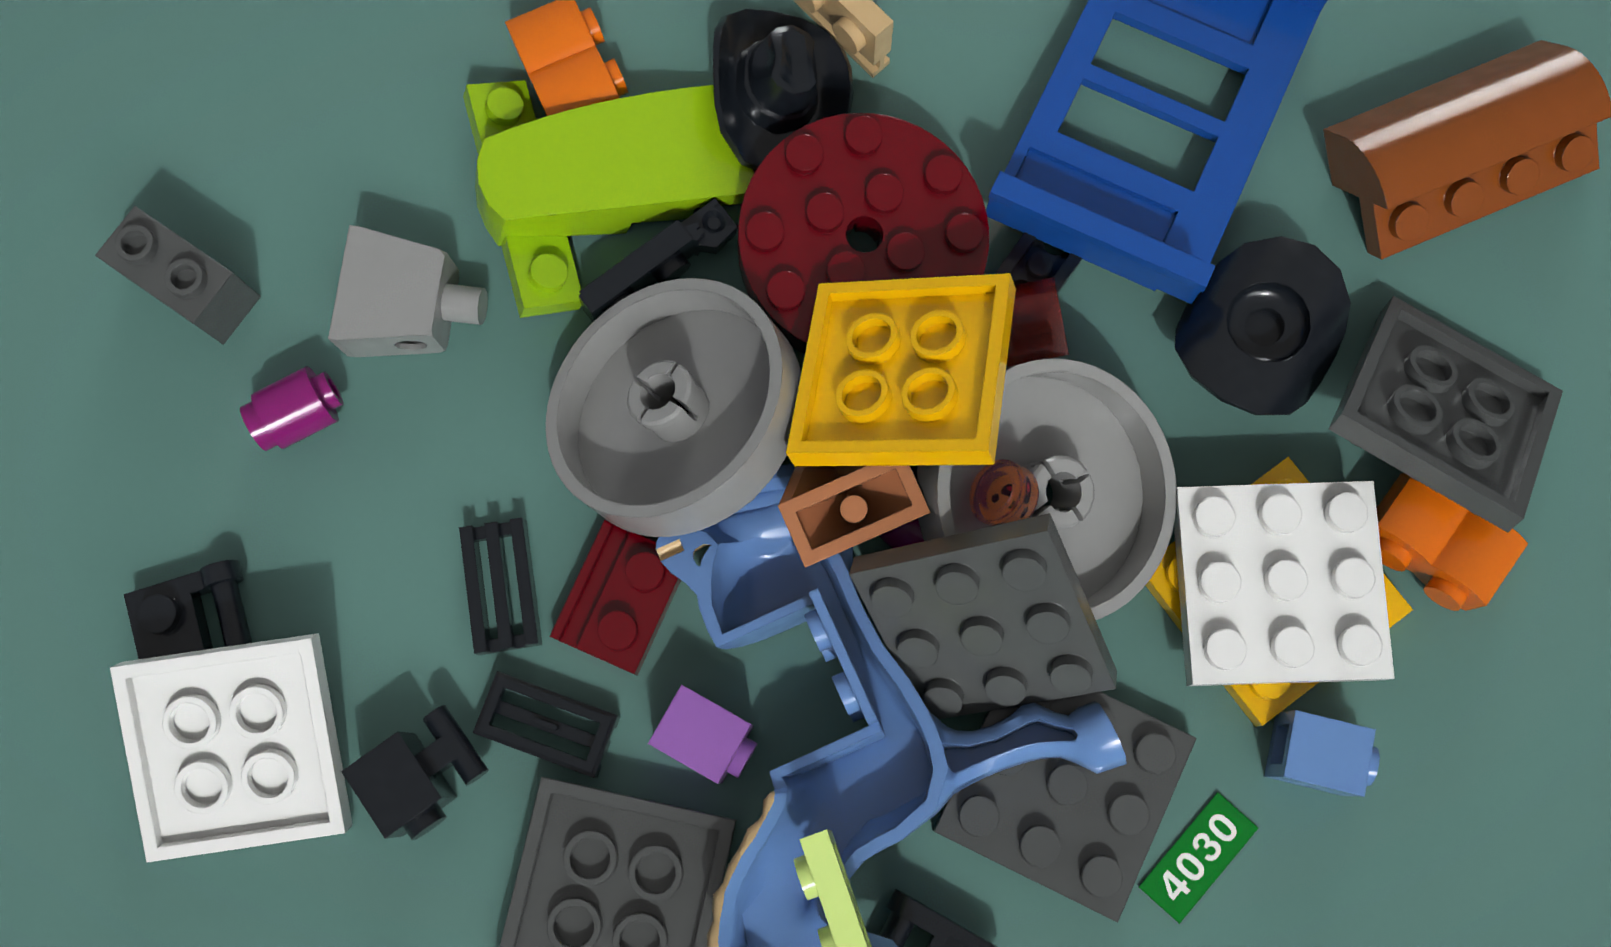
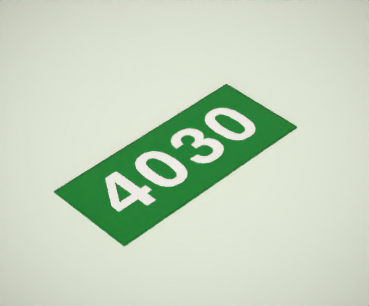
[1139,792,1258,924]

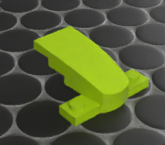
[463,80,754,318]

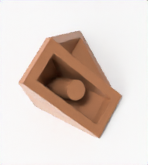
[778,466,931,568]

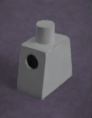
[328,225,488,357]

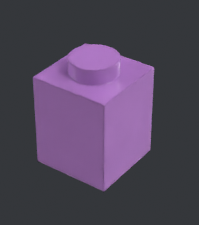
[648,684,758,784]

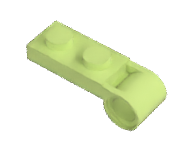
[794,829,872,947]

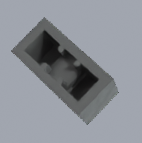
[95,206,261,345]

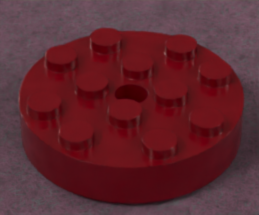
[738,113,989,354]

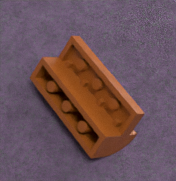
[1323,40,1611,260]

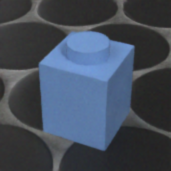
[1264,710,1380,797]

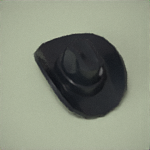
[713,9,854,171]
[1175,236,1351,415]

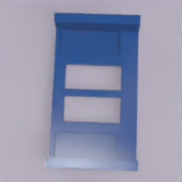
[986,0,1328,304]

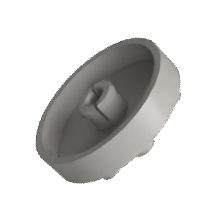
[546,278,801,537]
[916,359,1177,620]

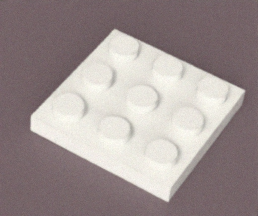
[1174,481,1395,686]
[110,633,353,862]

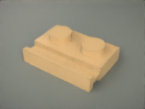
[793,0,894,78]

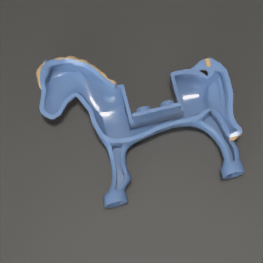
[656,463,1127,947]

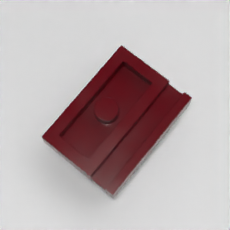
[549,520,681,676]

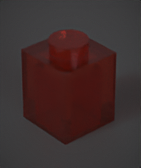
[1006,277,1069,367]

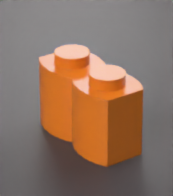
[505,0,629,116]
[1377,473,1528,611]

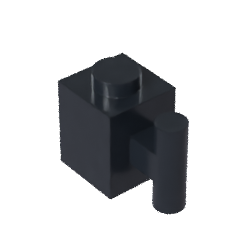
[341,705,489,841]

